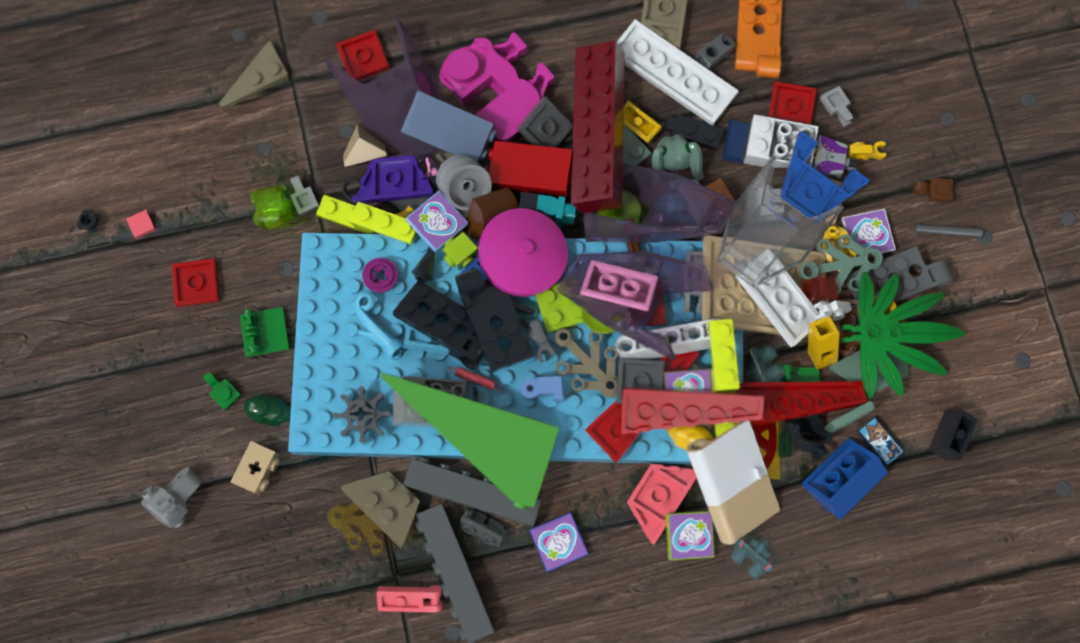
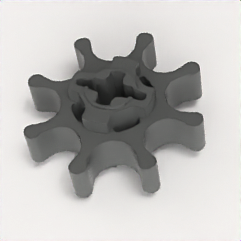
[333,386,392,444]

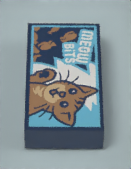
[856,417,904,466]

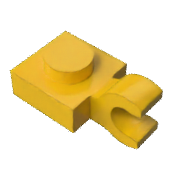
[846,141,886,160]

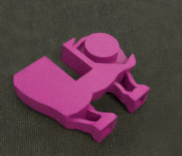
[439,32,555,142]

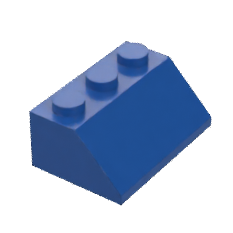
[801,438,888,520]

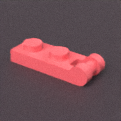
[377,585,443,612]

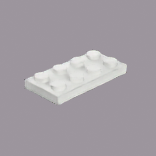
[736,248,820,347]

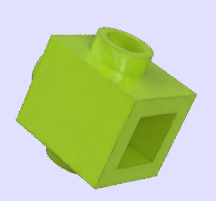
[443,232,478,271]

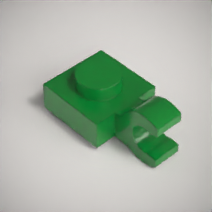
[202,372,242,411]

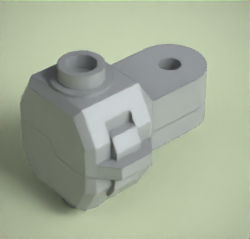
[141,467,202,528]

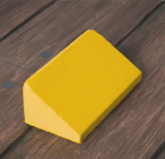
[624,101,662,143]

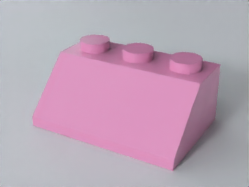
[580,260,658,311]

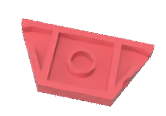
[627,464,697,545]

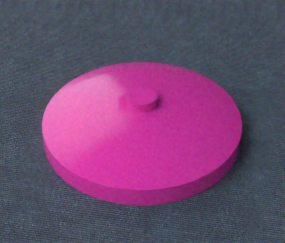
[478,208,568,297]

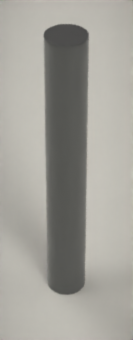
[915,224,983,237]

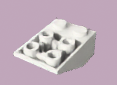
[744,115,818,168]

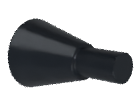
[412,247,436,283]

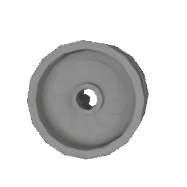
[436,155,492,210]

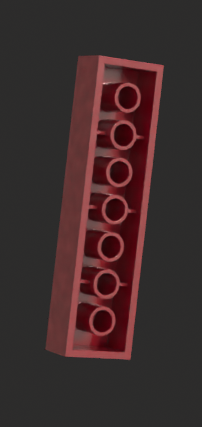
[571,40,625,214]

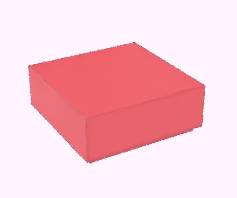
[126,210,156,239]

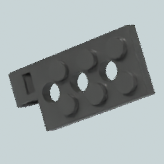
[845,246,955,303]

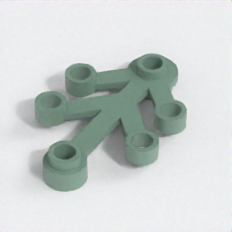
[799,235,883,296]

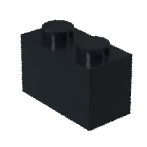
[928,409,978,461]

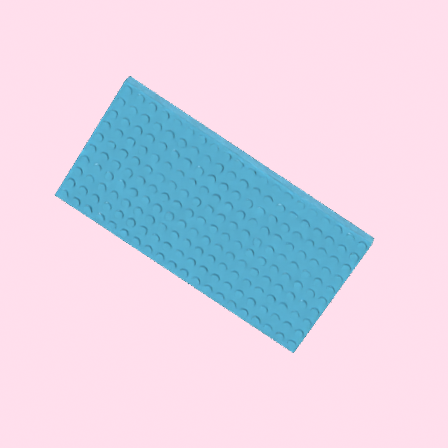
[288,233,743,465]

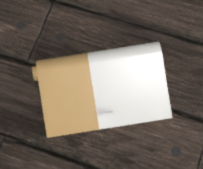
[686,421,780,545]

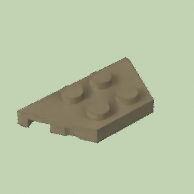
[641,0,687,50]
[341,471,420,549]

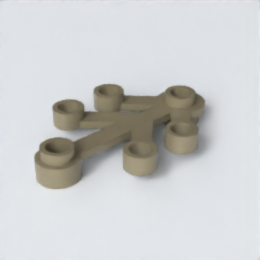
[554,328,618,398]

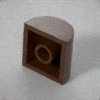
[463,187,518,239]

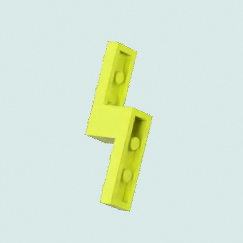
[316,195,417,245]
[708,319,740,438]

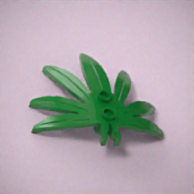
[841,272,966,398]

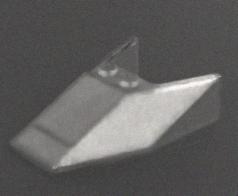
[717,156,844,288]

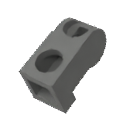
[695,33,737,71]

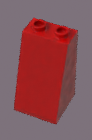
[486,141,573,204]

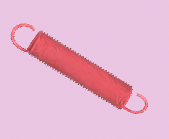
[448,367,503,391]

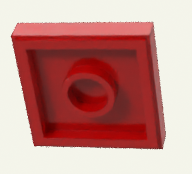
[336,30,390,83]
[768,81,817,125]
[171,258,220,308]

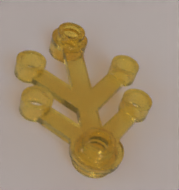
[327,503,414,555]

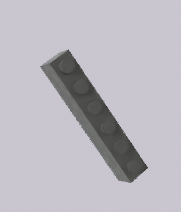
[403,457,542,528]
[415,504,495,643]

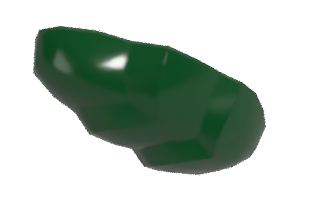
[244,394,291,427]

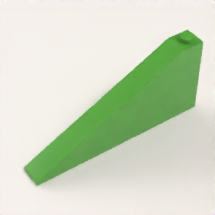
[379,371,559,509]

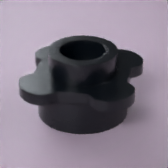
[77,210,102,234]

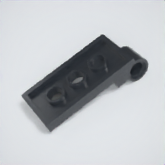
[455,268,535,373]

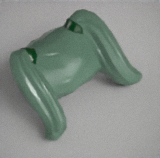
[651,134,705,186]

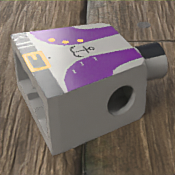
[812,134,858,180]

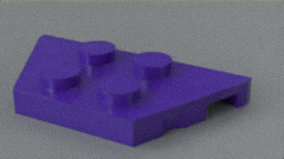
[352,155,435,205]

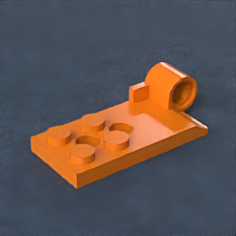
[735,0,782,78]

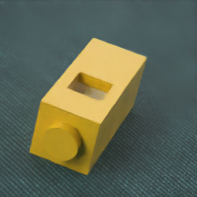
[808,316,840,370]

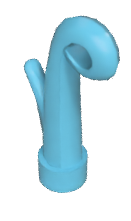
[354,291,404,358]

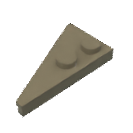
[219,41,289,110]

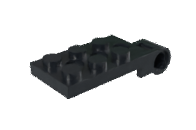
[393,280,485,370]

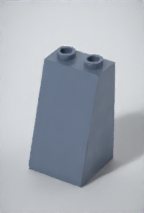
[401,91,497,164]

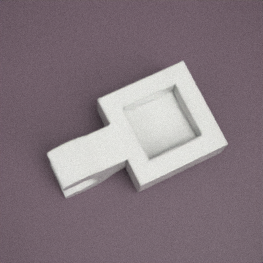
[814,300,852,321]

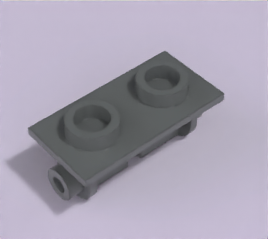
[459,509,508,548]

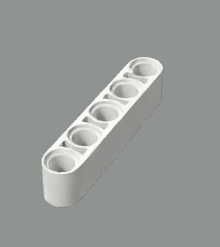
[616,319,722,360]

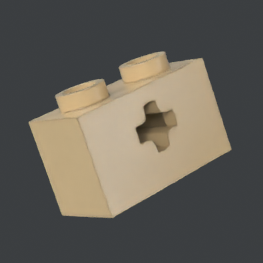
[231,441,279,495]

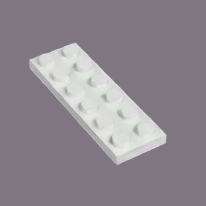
[617,19,738,125]

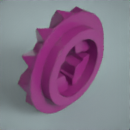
[362,258,398,294]

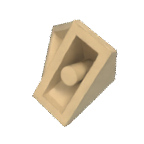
[343,124,387,167]

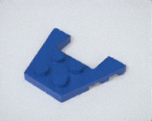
[779,131,870,223]

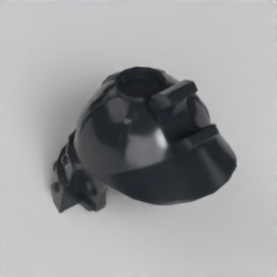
[783,414,833,462]

